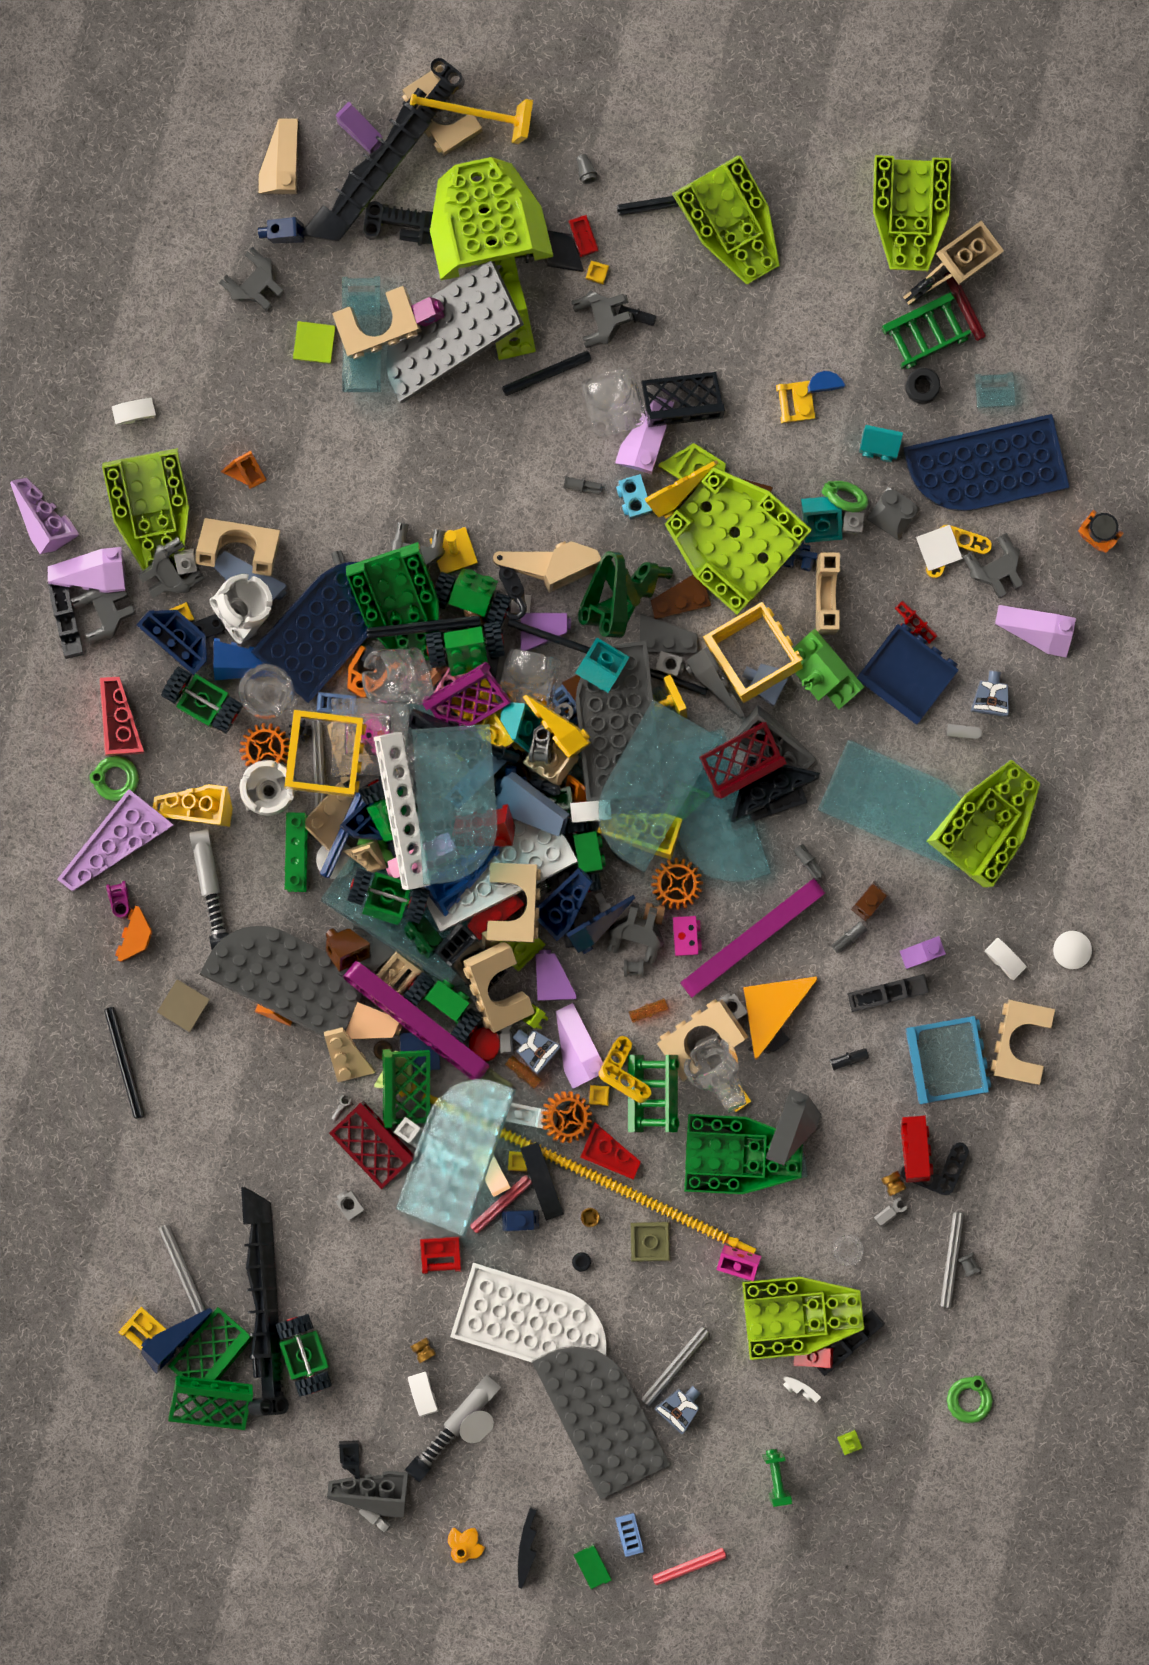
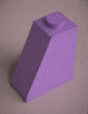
[336,102,383,154]
[521,613,571,653]
[900,936,946,969]
[536,950,576,1001]

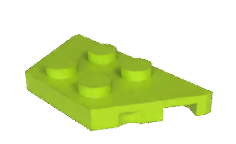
[658,443,726,490]

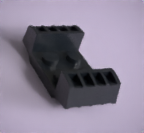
[433,923,508,992]

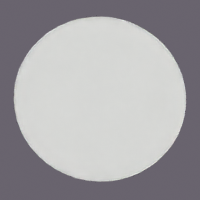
[460,1411,494,1443]

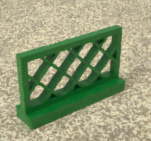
[383,1049,430,1128]
[168,1307,253,1397]
[168,1376,253,1430]

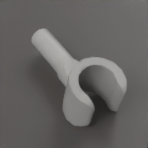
[332,1095,351,1121]

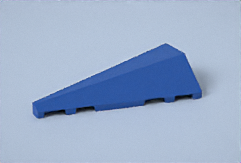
[213,638,276,681]
[424,846,502,916]

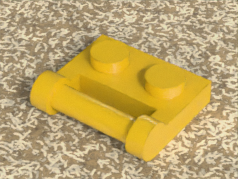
[776,381,815,423]
[118,1306,166,1350]

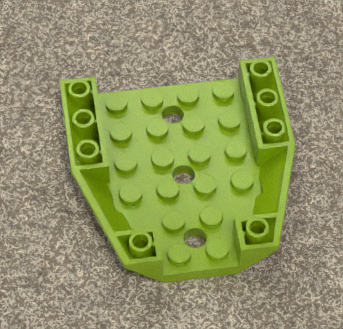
[430,157,553,281]
[665,467,812,615]

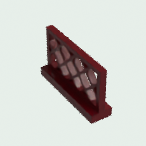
[699,722,787,799]
[329,1101,416,1189]

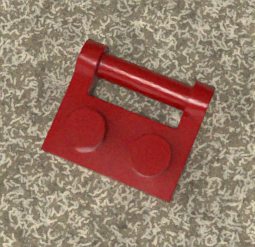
[420,1237,461,1274]

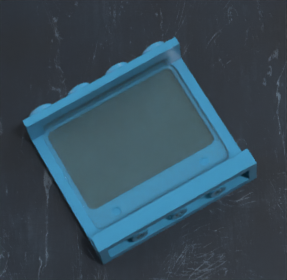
[905,1016,991,1104]

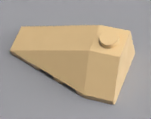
[259,119,298,194]

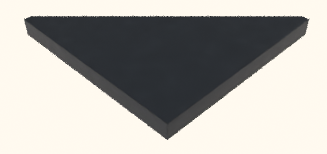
[731,756,820,823]

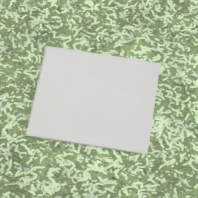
[916,525,963,571]

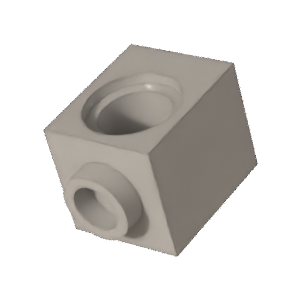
[842,511,864,535]
[174,548,198,575]
[655,651,685,678]
[720,993,748,1020]
[336,1190,365,1221]

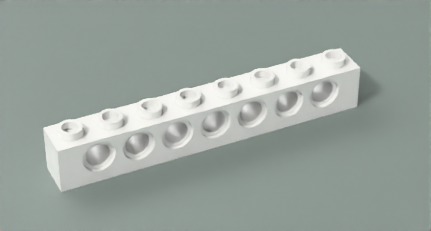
[374,732,431,890]

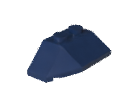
[136,610,207,675]
[340,786,402,840]

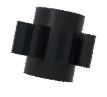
[289,719,312,742]

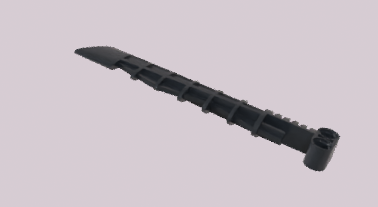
[301,58,465,241]
[363,201,584,272]
[241,1187,289,1416]

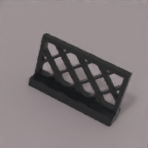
[641,372,725,427]

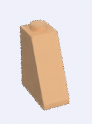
[346,1002,402,1039]
[472,1145,511,1197]

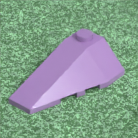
[615,397,674,475]
[10,478,79,554]
[48,547,125,593]
[995,605,1076,658]
[556,1003,603,1088]

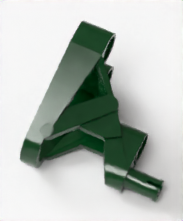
[578,551,673,638]

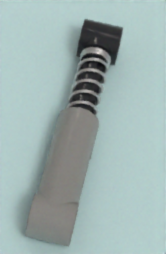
[189,829,229,950]
[405,1374,501,1482]

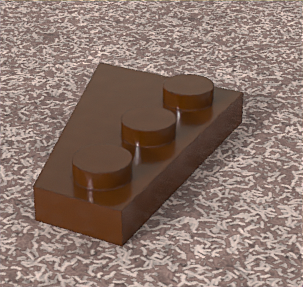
[651,575,711,619]

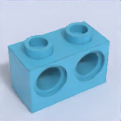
[616,474,652,519]

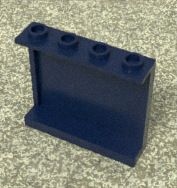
[857,623,959,725]

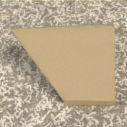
[342,840,386,873]

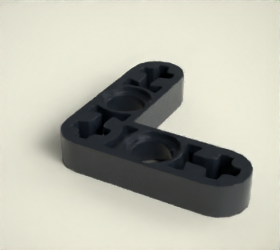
[901,1142,969,1196]

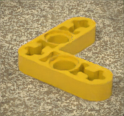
[926,525,992,579]
[599,1036,651,1103]

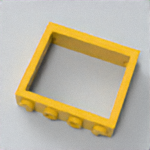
[703,602,803,703]
[284,710,367,797]

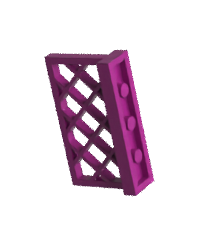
[422,662,511,731]

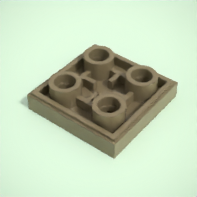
[157,979,210,1032]

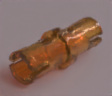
[628,998,668,1023]
[505,1055,542,1089]

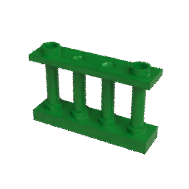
[881,292,971,370]
[284,812,308,892]
[628,1055,680,1132]
[762,1449,792,1507]

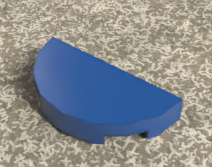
[808,371,845,393]

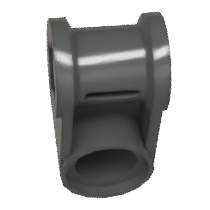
[529,725,554,764]

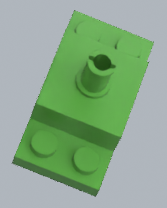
[793,629,864,709]

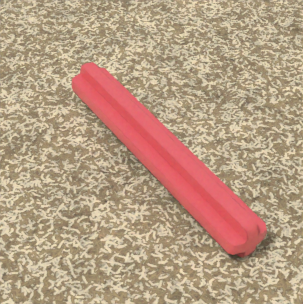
[470,1175,532,1233]
[653,1548,726,1585]

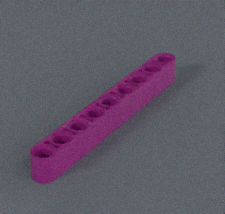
[680,878,826,998]
[343,961,490,1083]

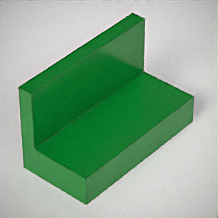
[573,1544,612,1589]

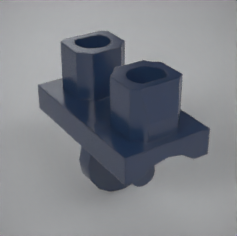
[783,541,817,571]

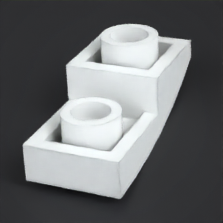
[112,398,156,425]
[570,800,612,823]
[984,938,1027,980]
[408,1372,438,1417]
[783,1376,821,1403]

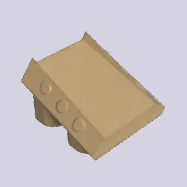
[524,733,578,785]

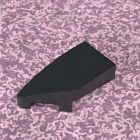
[748,1029,790,1054]
[339,1441,360,1479]

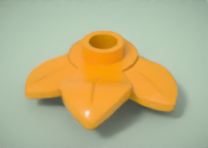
[448,1528,485,1564]

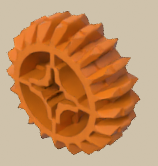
[239,723,290,767]
[651,858,703,910]
[541,1091,592,1143]

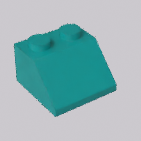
[859,425,903,462]
[801,495,843,543]
[575,638,630,693]
[500,702,542,753]

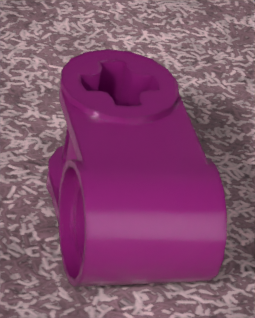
[106,881,131,919]

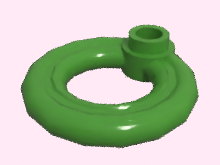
[821,481,869,512]
[90,756,139,801]
[947,1375,993,1423]

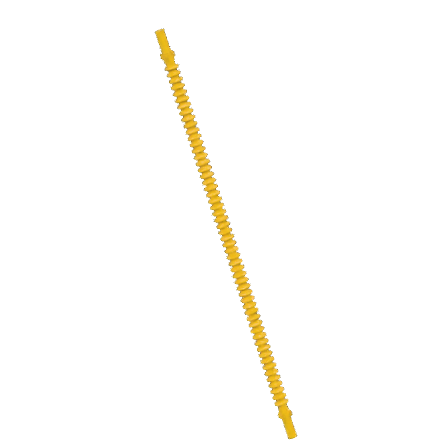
[422,1093,756,1254]

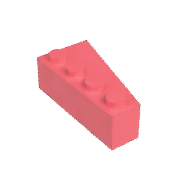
[100,677,144,756]

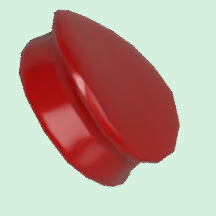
[469,1027,500,1062]

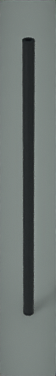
[507,619,708,696]

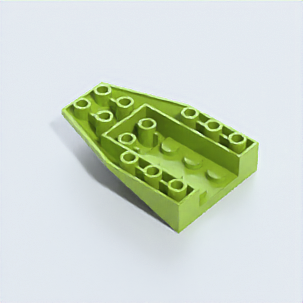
[873,155,951,271]
[672,156,780,285]
[102,448,189,571]
[926,760,1040,888]
[742,1277,864,1360]

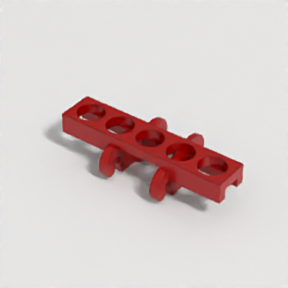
[894,601,938,644]

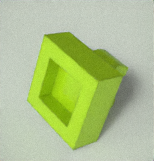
[522,1004,548,1029]
[837,1430,862,1455]

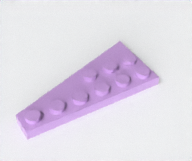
[57,789,174,891]

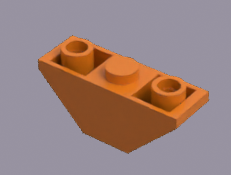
[115,906,153,962]

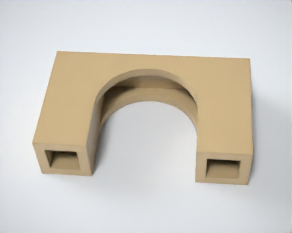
[402,65,482,156]
[332,286,422,360]
[196,518,280,576]
[816,553,840,635]
[487,863,541,943]
[463,942,535,1033]
[657,999,748,1081]
[990,1000,1055,1085]

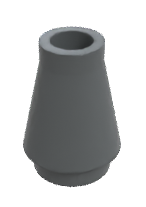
[576,154,597,184]

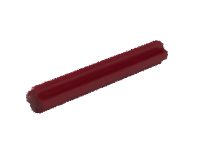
[944,272,986,341]

